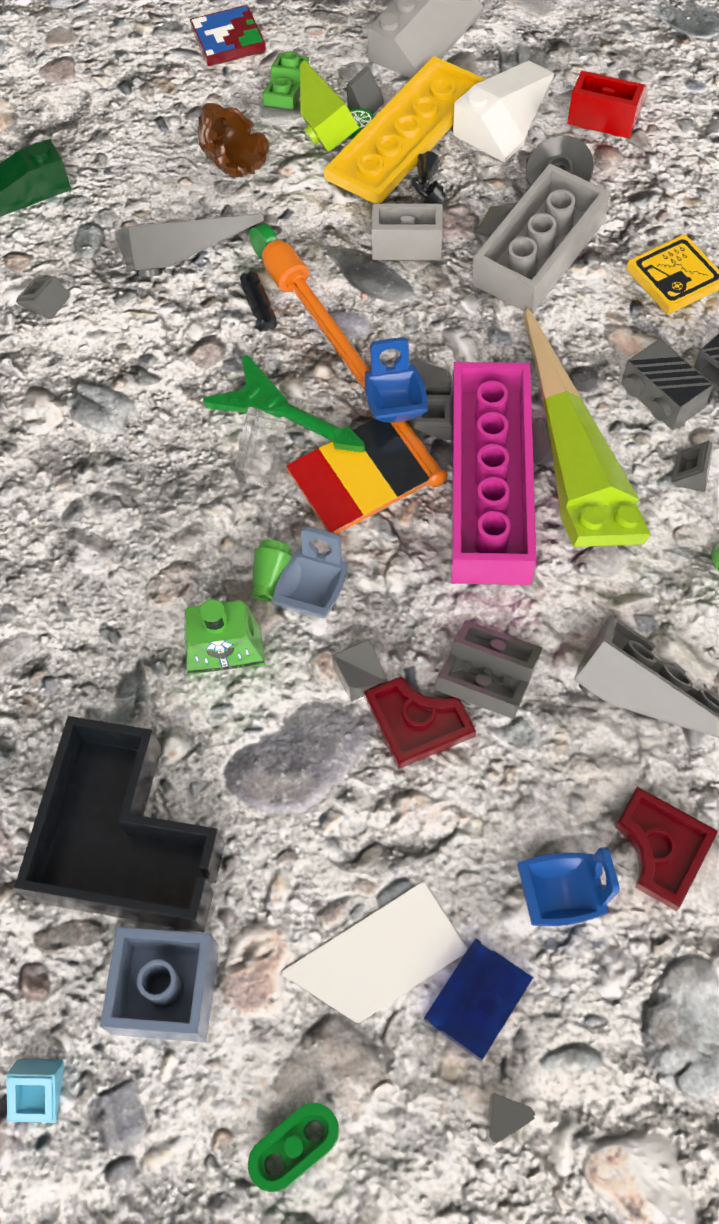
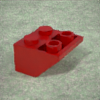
[567,70,648,139]

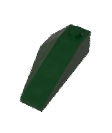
[0,138,71,217]

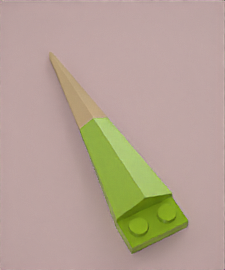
[523,307,651,547]

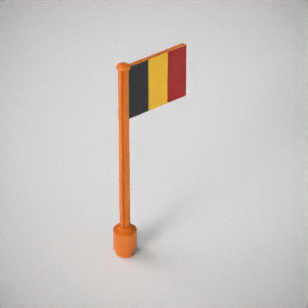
[262,240,448,534]

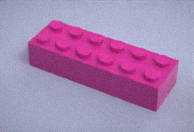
[451,362,536,585]

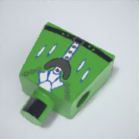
[184,599,265,675]

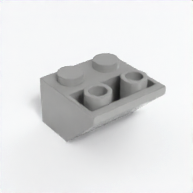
[372,204,443,260]

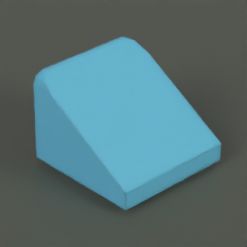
[6,1059,64,1123]

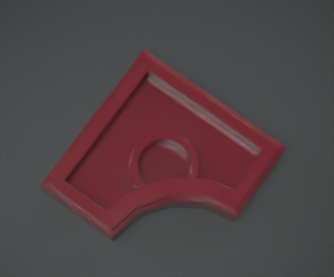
[364,676,476,769]
[615,786,718,911]

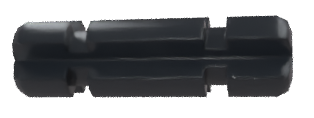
[240,271,277,332]

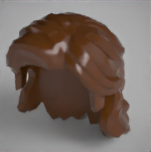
[198,103,269,178]

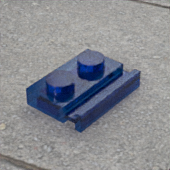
[423,938,534,1062]

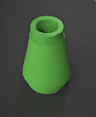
[251,539,292,602]

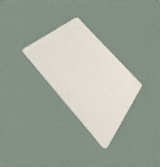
[282,882,468,1023]

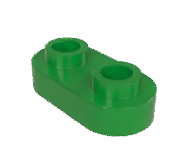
[248,1103,339,1193]

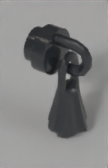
[411,151,446,204]

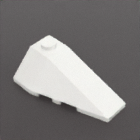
[453,61,554,163]

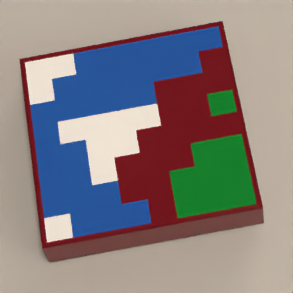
[190,5,266,66]

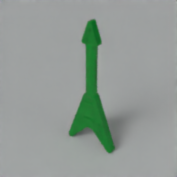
[203,355,365,453]

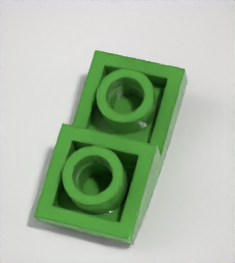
[262,51,309,110]

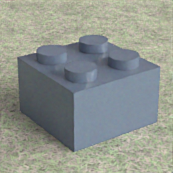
[100,927,219,1043]

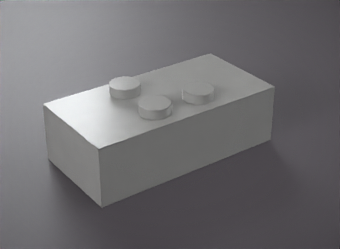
[473,164,610,314]

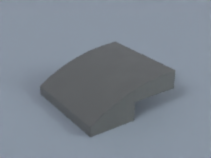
[434,620,543,719]

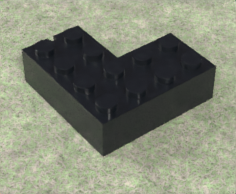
[14,716,225,933]

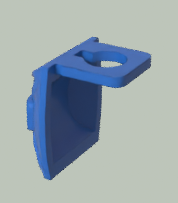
[365,337,427,423]
[517,847,620,926]

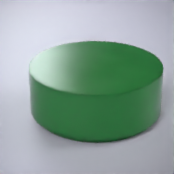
[249,223,278,260]

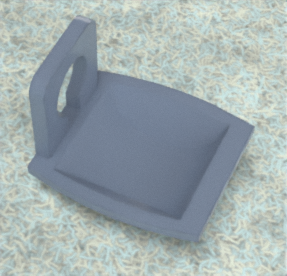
[272,526,348,618]

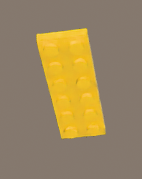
[324,56,486,204]

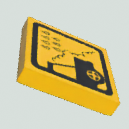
[626,234,719,315]

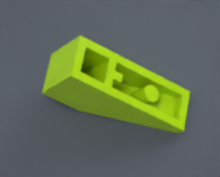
[300,61,359,153]

